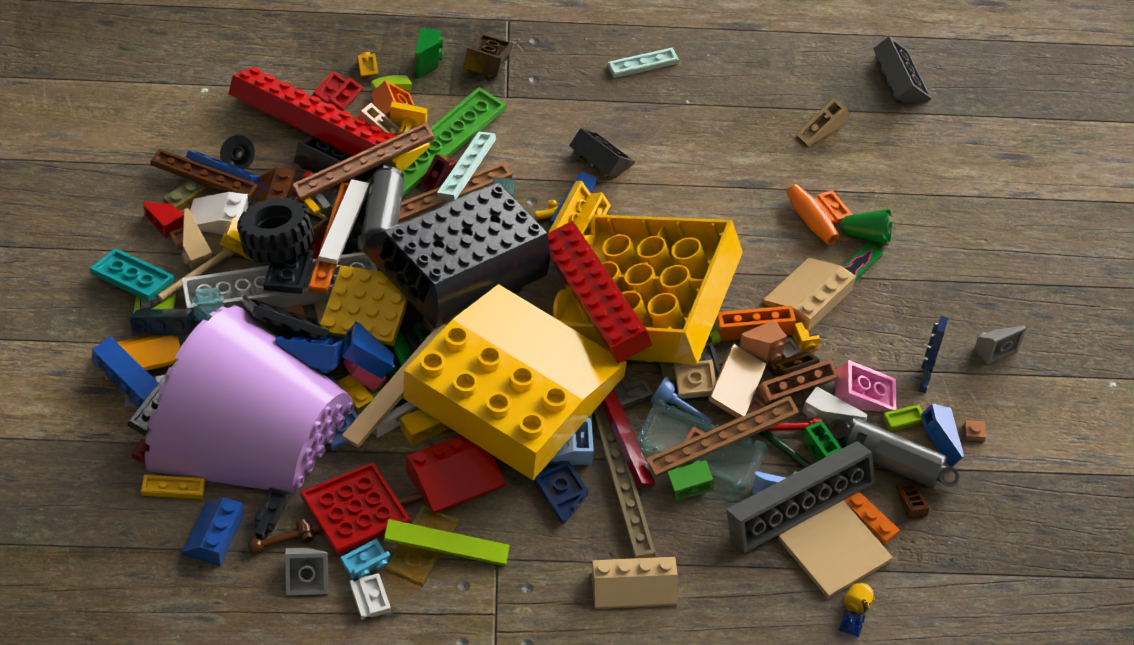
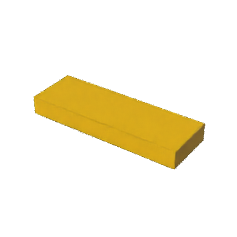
[141,475,206,499]

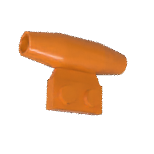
[786,184,853,245]

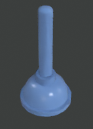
[650,376,713,426]

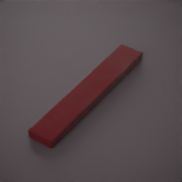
[601,388,656,488]

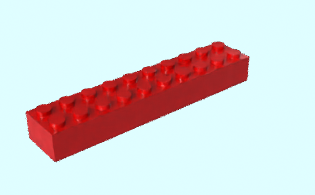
[228,67,396,168]
[547,220,653,364]

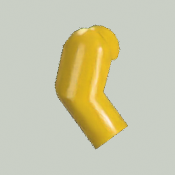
[535,200,558,220]

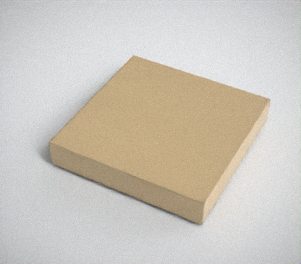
[674,360,716,399]

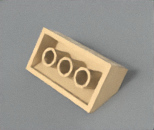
[591,557,678,609]

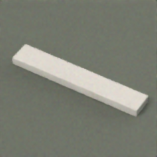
[319,179,369,265]

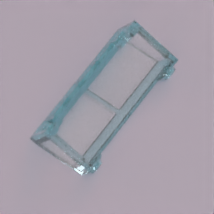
[637,397,768,492]

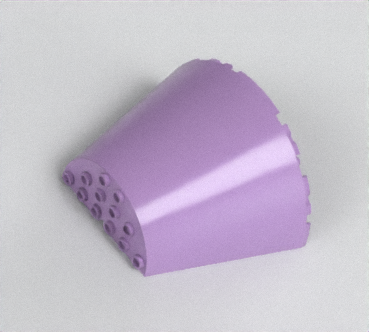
[145,305,355,494]

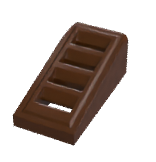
[895,481,929,519]

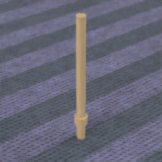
[157,247,236,302]

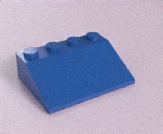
[275,331,345,373]

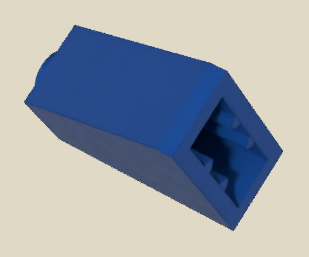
[342,321,395,379]

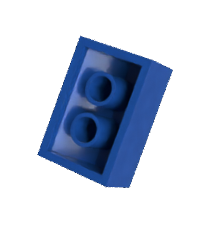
[181,497,244,566]

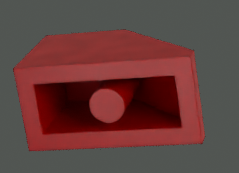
[143,202,184,238]

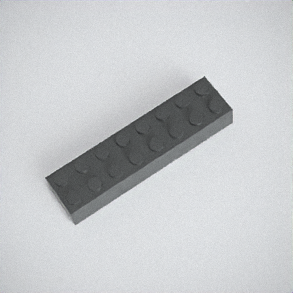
[726,441,875,553]

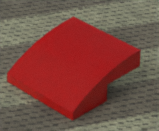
[312,71,364,111]

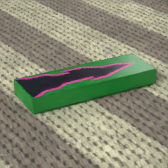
[843,242,884,283]

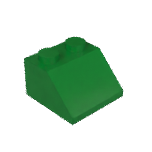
[415,28,444,78]

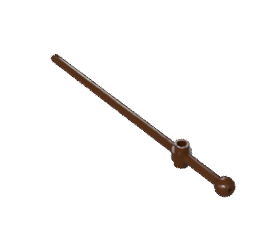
[248,492,423,554]

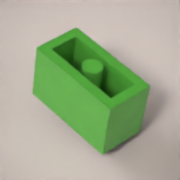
[668,460,715,501]

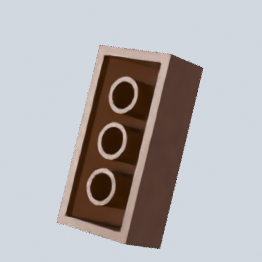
[250,167,296,206]

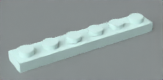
[437,131,496,201]

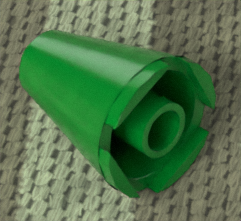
[841,209,892,246]

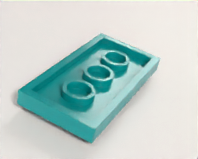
[90,248,175,302]

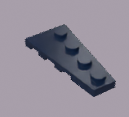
[918,316,949,393]

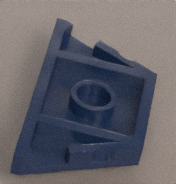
[533,461,589,525]

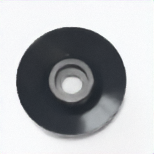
[220,135,255,170]

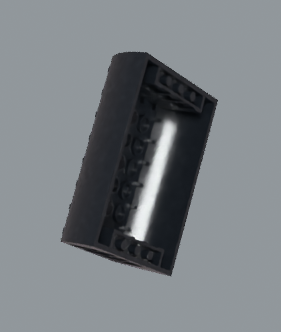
[362,183,550,328]

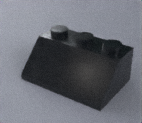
[569,128,635,178]

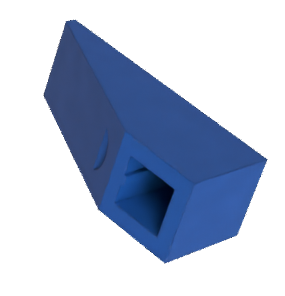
[921,404,964,467]

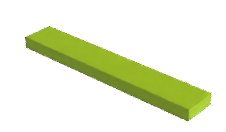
[384,519,510,566]

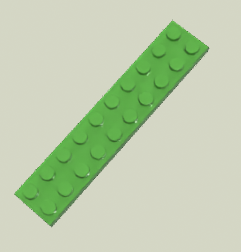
[366,87,506,198]

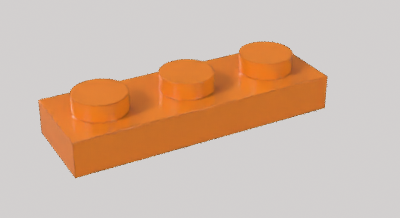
[844,492,900,545]

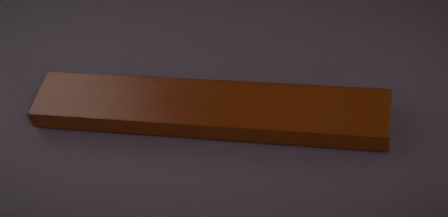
[150,149,258,201]

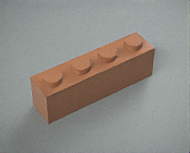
[756,359,839,405]

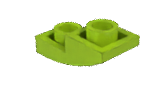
[371,75,412,90]

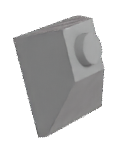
[974,325,1026,364]
[285,548,328,595]

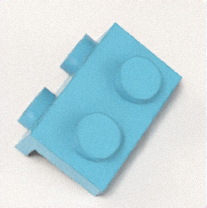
[340,538,390,580]

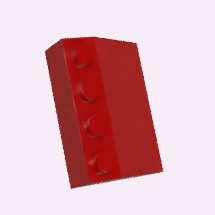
[406,435,506,514]

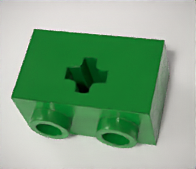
[802,421,842,462]

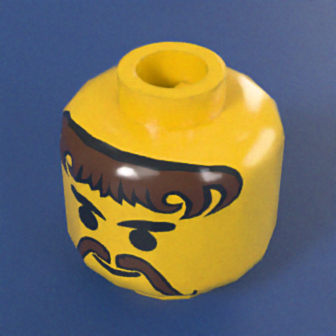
[844,583,875,614]

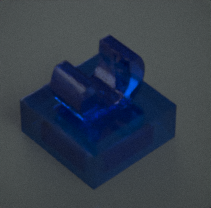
[839,609,865,637]

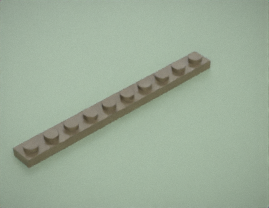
[593,403,656,559]

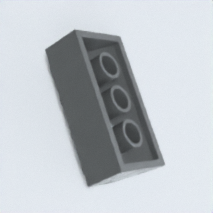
[873,36,932,105]

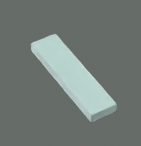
[608,48,679,78]

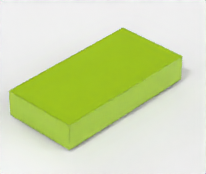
[882,405,923,432]

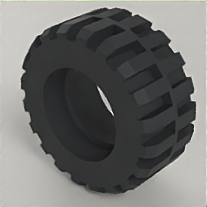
[237,197,314,264]

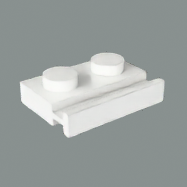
[350,573,391,620]

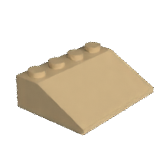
[763,258,856,332]

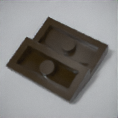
[768,353,820,376]

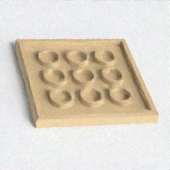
[778,500,893,599]

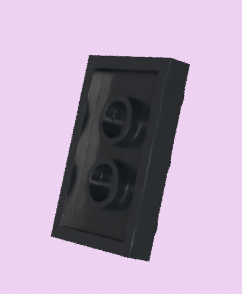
[263,250,314,294]

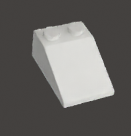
[190,192,248,235]

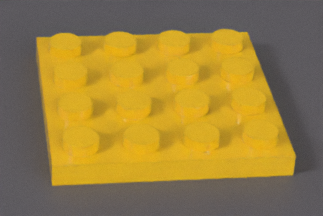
[320,265,409,346]

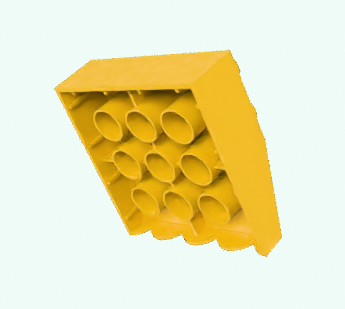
[553,214,743,365]
[403,284,627,480]

